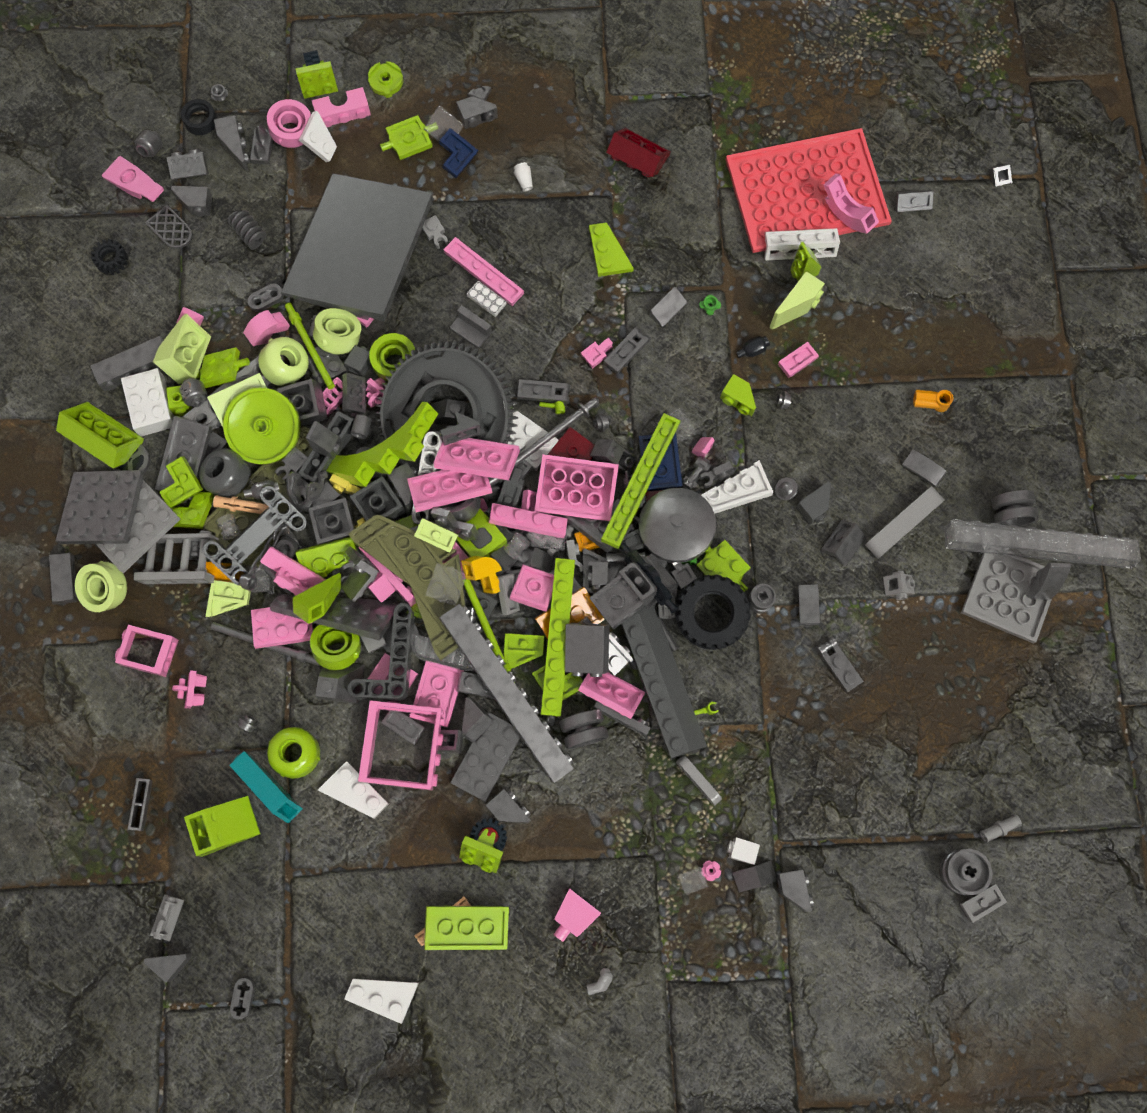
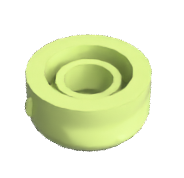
[313,308,361,355]
[258,337,309,386]
[75,561,127,612]

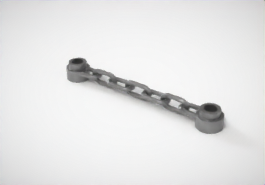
[239,498,305,591]

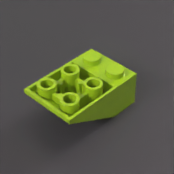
[184,796,261,857]

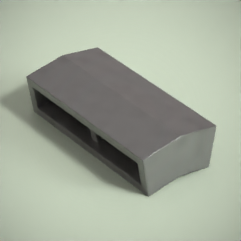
[49,553,78,605]
[127,778,152,831]

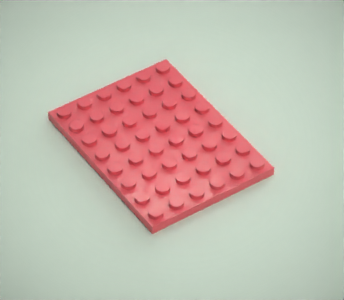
[725,128,892,253]

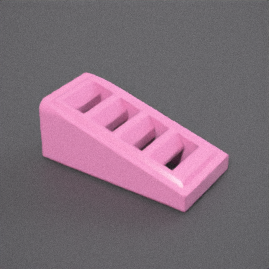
[323,377,343,417]

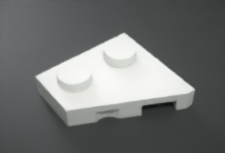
[299,111,337,162]

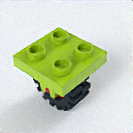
[296,50,338,99]
[459,818,507,873]

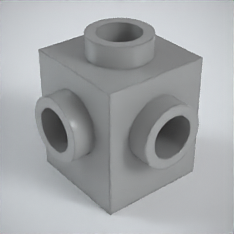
[883,571,915,600]

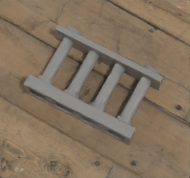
[134,531,219,584]

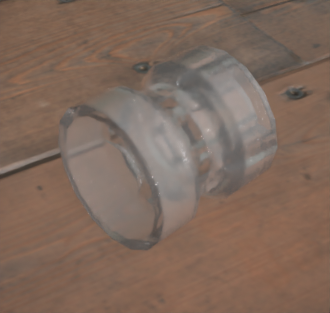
[216,514,242,540]
[504,532,530,559]

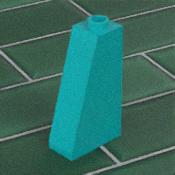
[229,751,303,823]

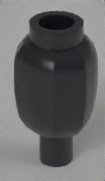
[736,336,770,358]

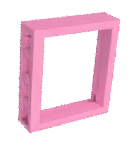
[358,701,446,791]

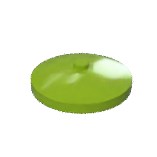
[223,388,300,464]

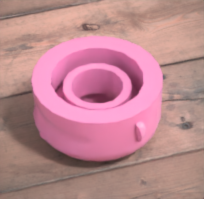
[267,99,311,148]

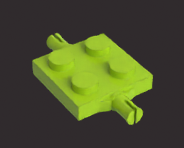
[380,115,438,160]
[196,347,250,388]
[696,540,751,592]

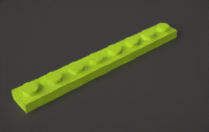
[601,413,681,549]
[541,558,575,717]

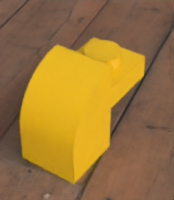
[461,556,502,594]

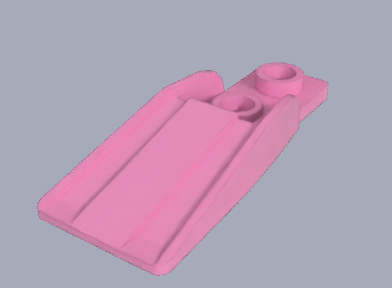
[102,156,164,202]

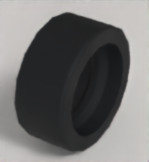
[181,99,217,135]

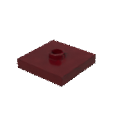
[547,427,595,461]

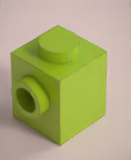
[167,386,192,416]

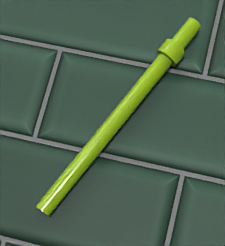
[285,303,335,389]
[462,579,515,683]

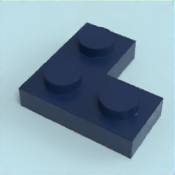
[439,128,478,178]

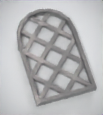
[145,205,192,249]

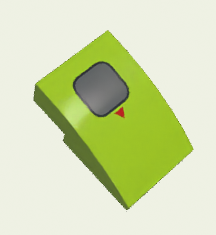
[456,509,507,557]

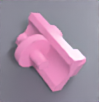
[366,378,386,407]
[172,670,207,709]

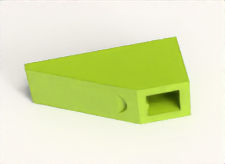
[791,242,821,281]
[293,573,341,624]

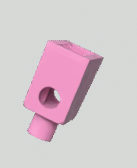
[553,889,601,942]

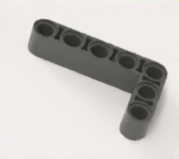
[348,603,414,702]

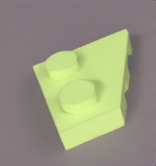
[205,580,251,617]

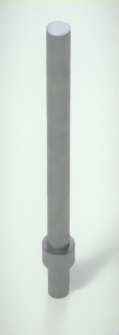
[211,622,320,666]

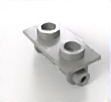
[150,894,184,941]

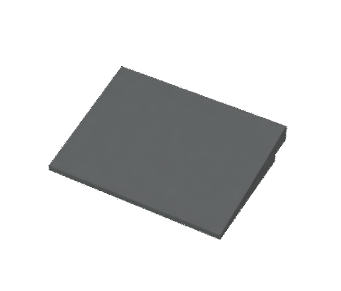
[281,174,433,322]

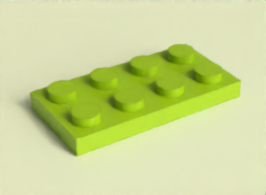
[424,906,509,950]

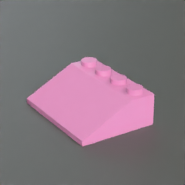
[535,454,619,522]

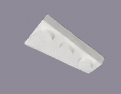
[318,761,389,819]
[345,979,419,1024]

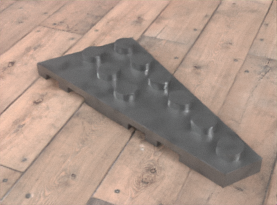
[270,594,403,641]

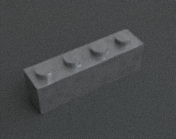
[90,336,164,391]

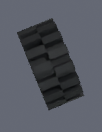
[91,239,128,275]

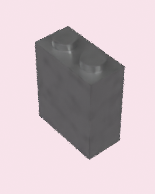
[565,623,609,677]

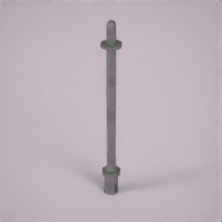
[488,397,599,487]

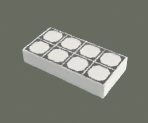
[467,281,507,317]

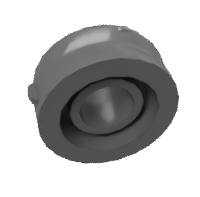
[199,448,250,498]

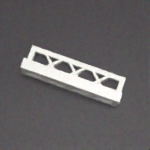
[764,228,840,260]

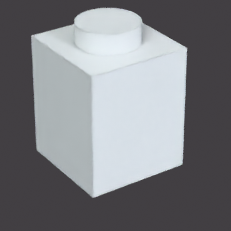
[727,837,760,865]

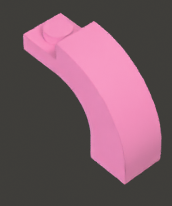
[824,173,879,234]

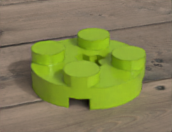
[368,62,404,98]

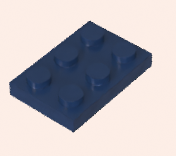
[638,433,682,491]

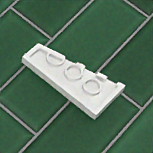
[701,460,773,514]

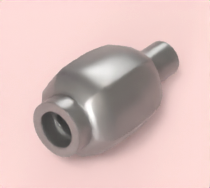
[243,480,279,500]

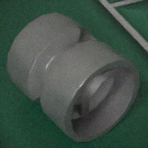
[747,584,776,614]

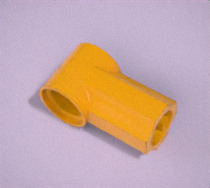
[913,390,954,412]

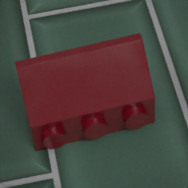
[606,128,671,177]

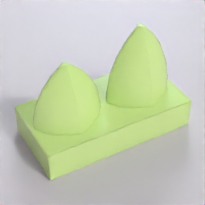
[414,518,459,553]

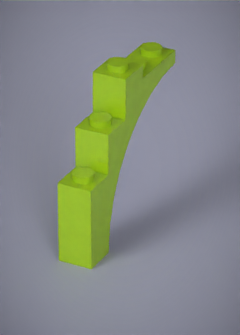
[326,402,438,487]

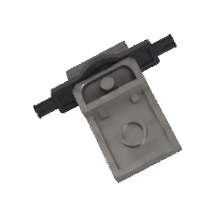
[590,543,678,630]

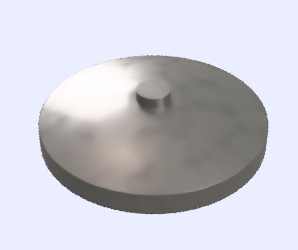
[639,488,716,563]

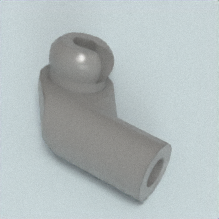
[586,968,613,995]

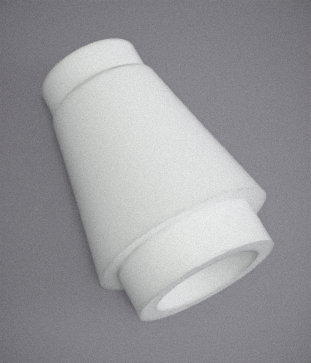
[513,162,533,191]

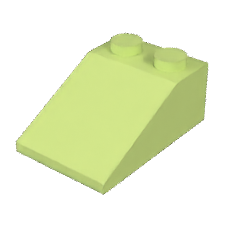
[769,271,825,330]
[153,314,211,384]

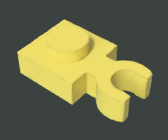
[329,474,361,495]

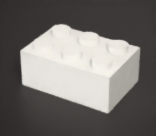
[121,368,174,436]

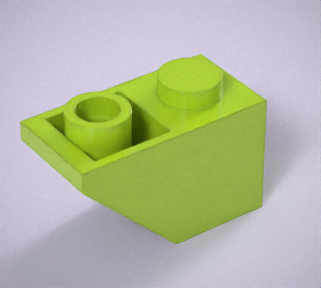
[720,374,756,417]

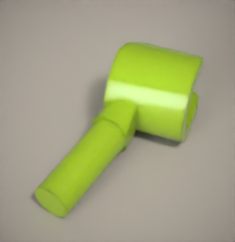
[539,401,565,414]
[694,702,719,715]

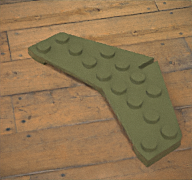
[348,515,465,661]

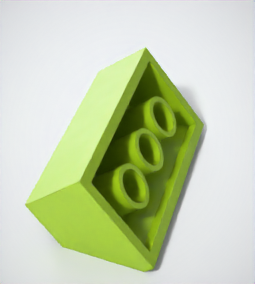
[56,402,144,468]

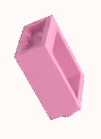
[115,625,179,677]

